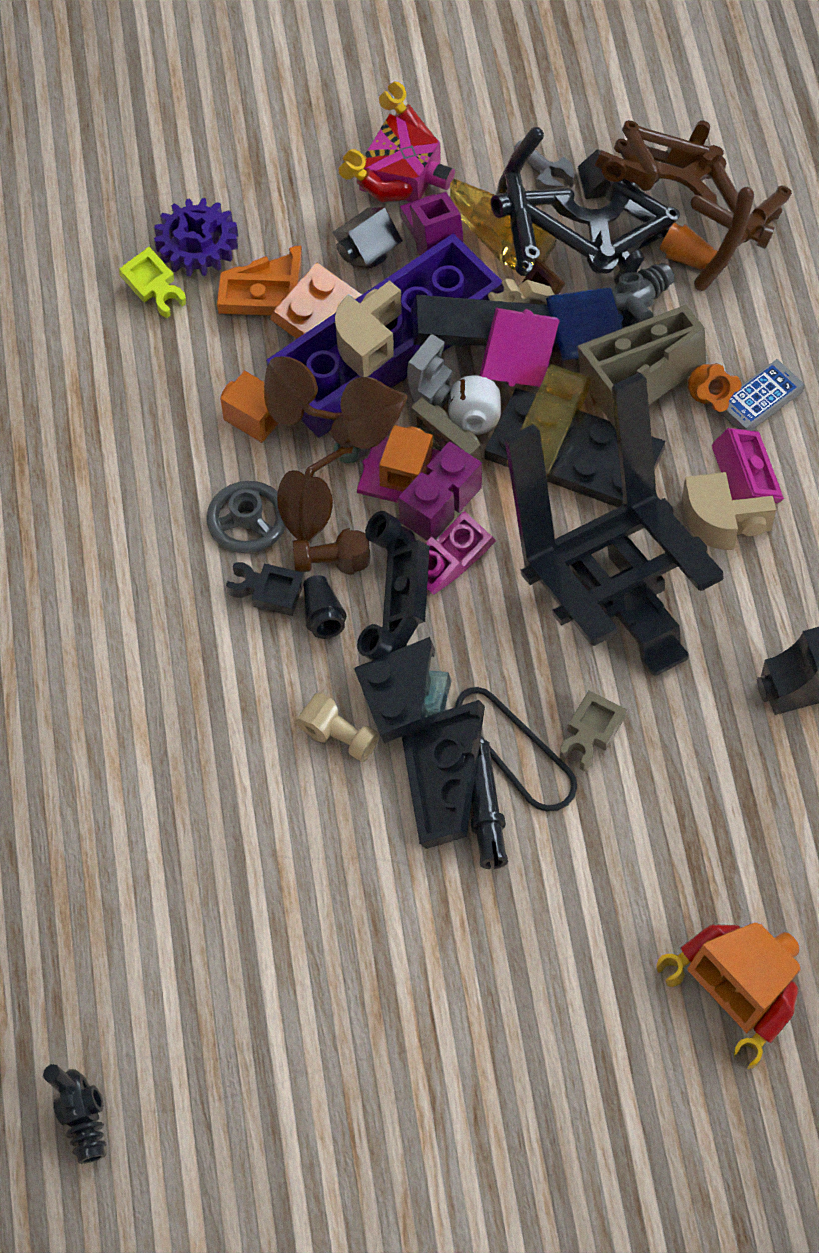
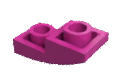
[425,511,496,595]

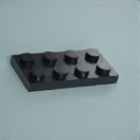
[484,388,666,507]

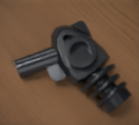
[43,1064,106,1164]

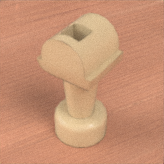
[296,693,380,763]

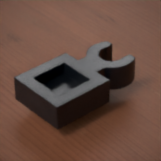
[226,562,305,616]

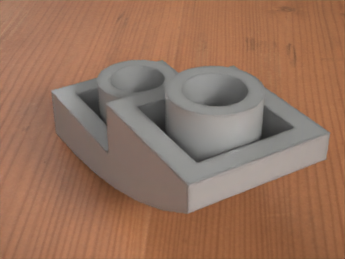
[407,334,453,408]

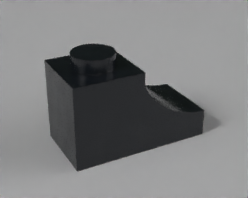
[757,627,819,715]

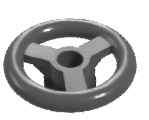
[206,481,286,553]

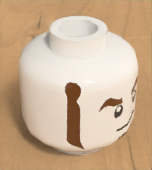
[448,375,501,435]

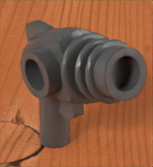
[602,263,675,322]

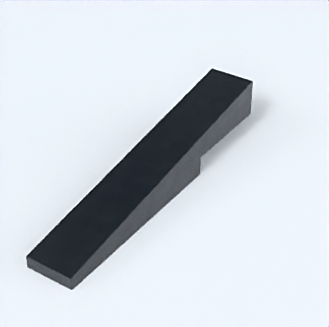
[411,295,639,352]

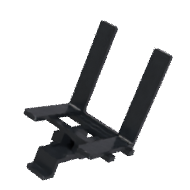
[505,373,724,676]

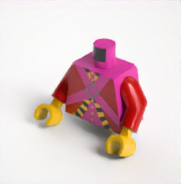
[339,81,455,203]

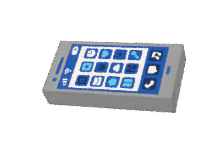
[720,359,805,431]

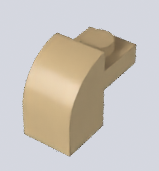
[335,281,402,377]
[682,472,776,550]

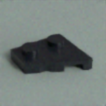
[354,637,435,744]

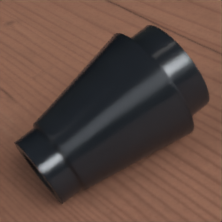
[303,575,347,639]

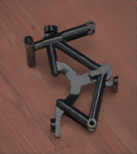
[490,127,680,285]

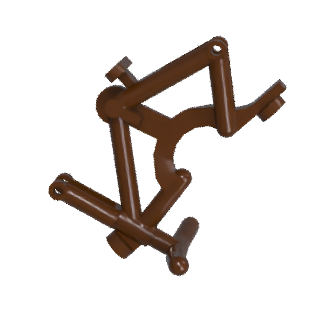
[595,120,792,291]

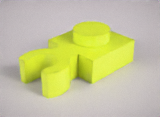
[119,247,186,318]

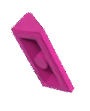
[712,428,784,503]

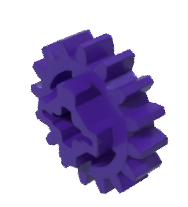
[154,198,238,276]

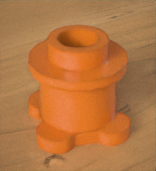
[688,363,741,412]

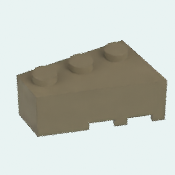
[578,305,706,429]

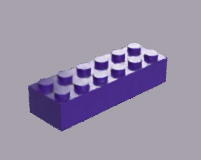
[266,233,504,438]

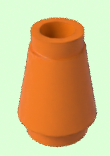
[659,222,717,270]

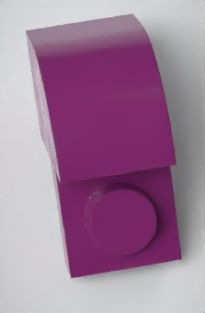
[399,192,464,256]

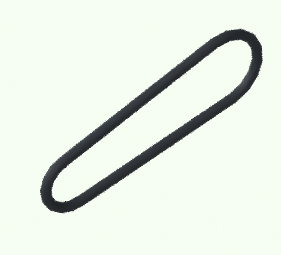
[455,687,577,812]

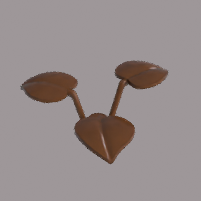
[264,356,408,544]

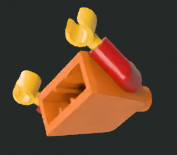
[656,922,801,1069]

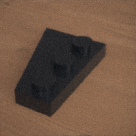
[402,700,485,849]

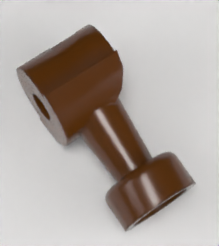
[293,527,371,575]

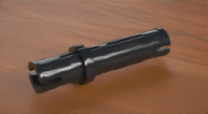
[470,739,508,869]

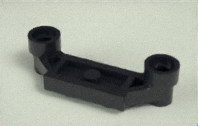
[357,511,430,660]

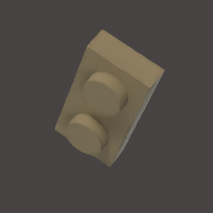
[411,397,481,462]

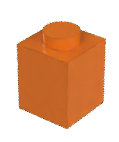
[220,370,279,443]
[379,425,433,492]

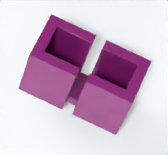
[398,441,482,541]

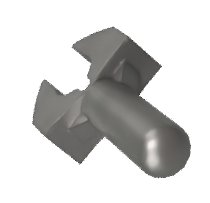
[514,140,574,190]

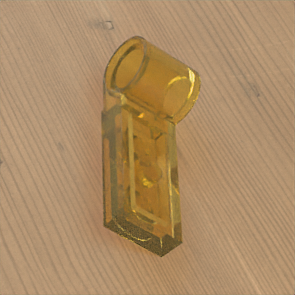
[507,364,591,477]

